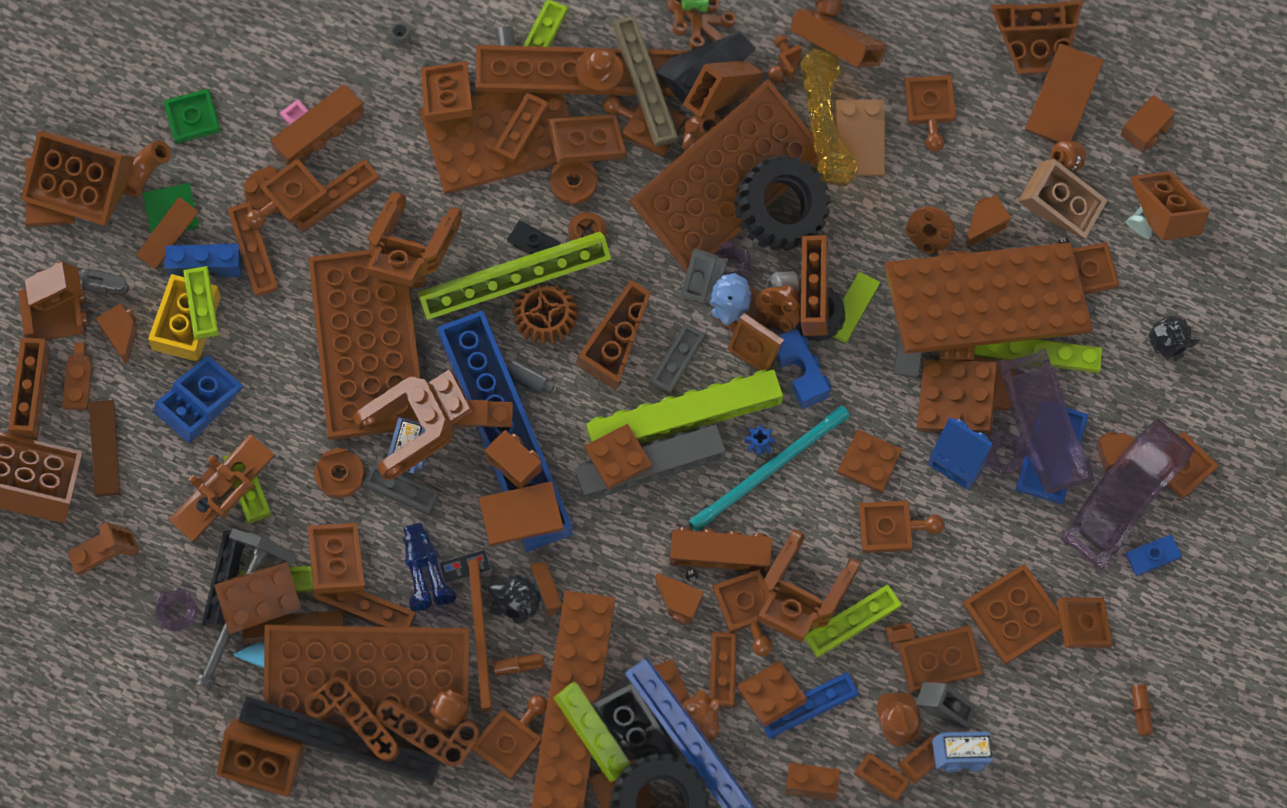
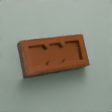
[898,733,937,784]
[854,752,911,803]

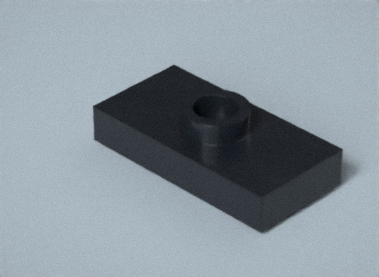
[507,220,561,254]

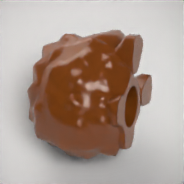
[682,112,722,151]
[681,690,720,742]

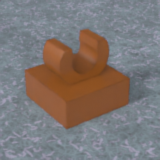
[884,623,915,652]

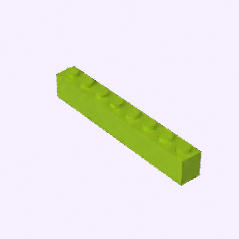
[417,232,611,320]
[586,370,783,445]

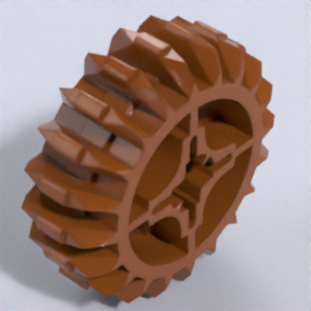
[512,281,578,346]

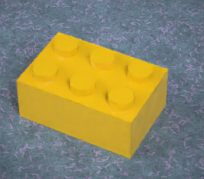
[148,274,221,362]

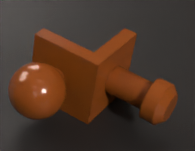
[768,35,802,83]

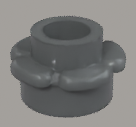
[389,22,412,45]

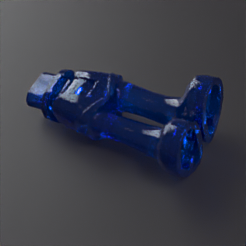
[403,523,456,612]

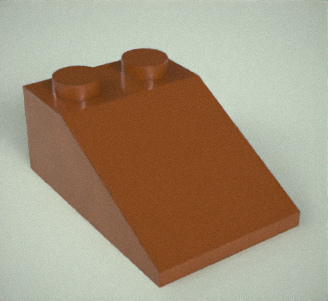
[1131,171,1210,240]

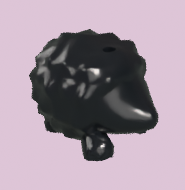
[1148,316,1200,361]
[488,575,541,624]

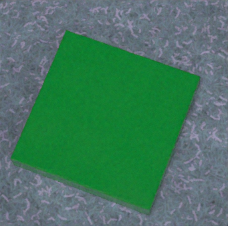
[163,88,221,144]
[142,183,199,234]

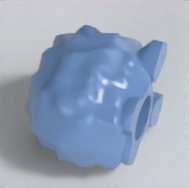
[710,273,752,326]

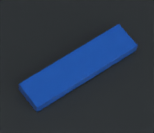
[759,672,859,739]

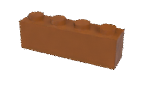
[270,84,364,165]
[801,235,829,336]
[8,338,50,441]
[670,527,772,573]

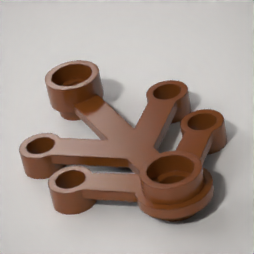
[667,0,736,50]

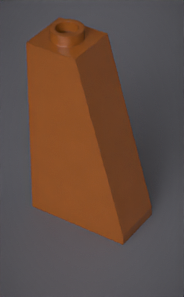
[790,9,888,67]
[683,60,764,118]

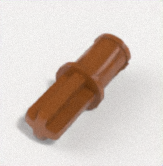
[493,654,544,676]
[1131,684,1153,736]

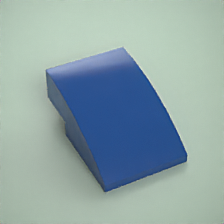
[154,355,243,443]

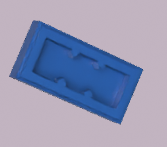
[1125,534,1182,577]

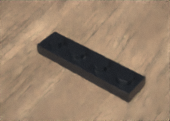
[201,529,247,628]

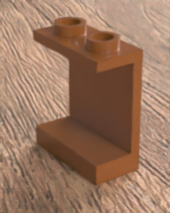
[18,289,89,340]

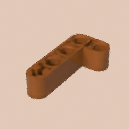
[305,678,400,762]
[377,700,479,767]

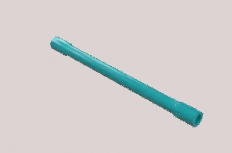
[688,405,850,531]

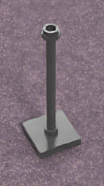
[196,528,298,689]

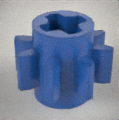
[744,424,775,457]

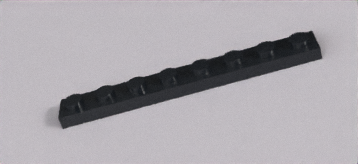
[238,696,441,786]

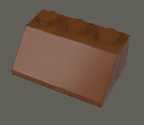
[216,718,305,797]

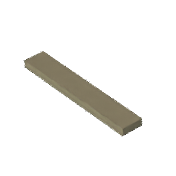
[612,15,678,147]

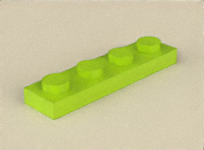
[804,584,902,659]
[554,682,631,782]

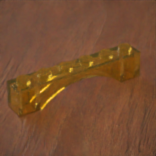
[801,49,858,187]

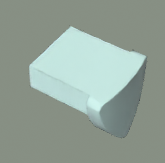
[1126,207,1153,239]

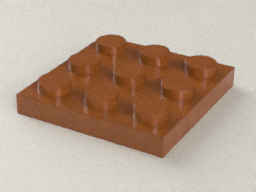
[917,360,998,434]
[962,563,1062,666]

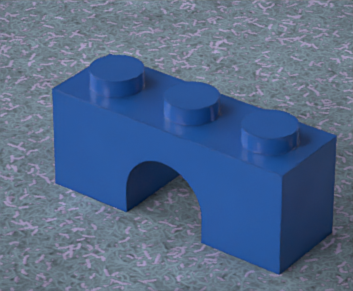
[165,244,242,279]
[776,328,832,410]

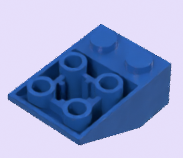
[928,417,993,491]

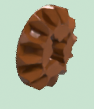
[568,212,606,241]

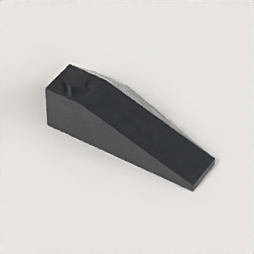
[655,32,756,107]
[591,677,681,759]

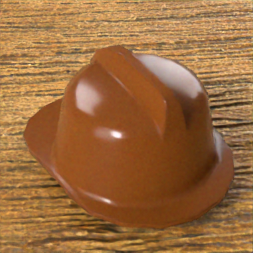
[877,692,922,747]

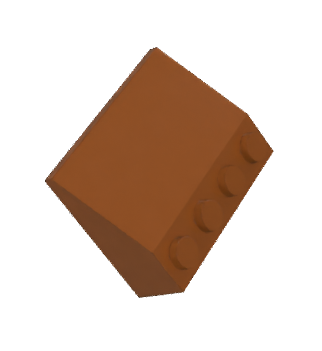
[21,130,135,226]
[0,432,83,524]

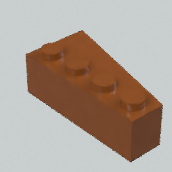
[575,280,651,390]

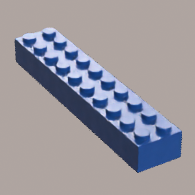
[437,310,573,553]

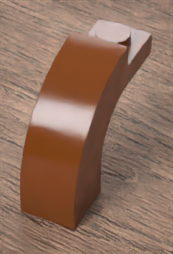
[452,400,513,430]

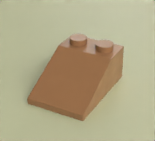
[835,100,885,176]
[1018,159,1107,239]

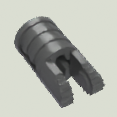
[82,269,129,295]

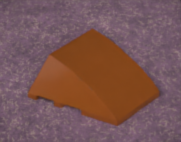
[990,0,1084,74]

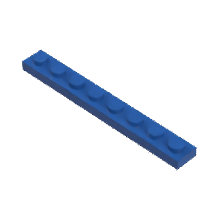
[625,657,756,808]

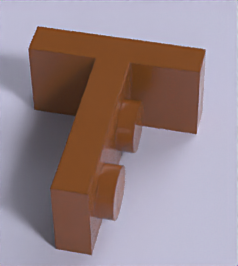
[67,522,139,575]

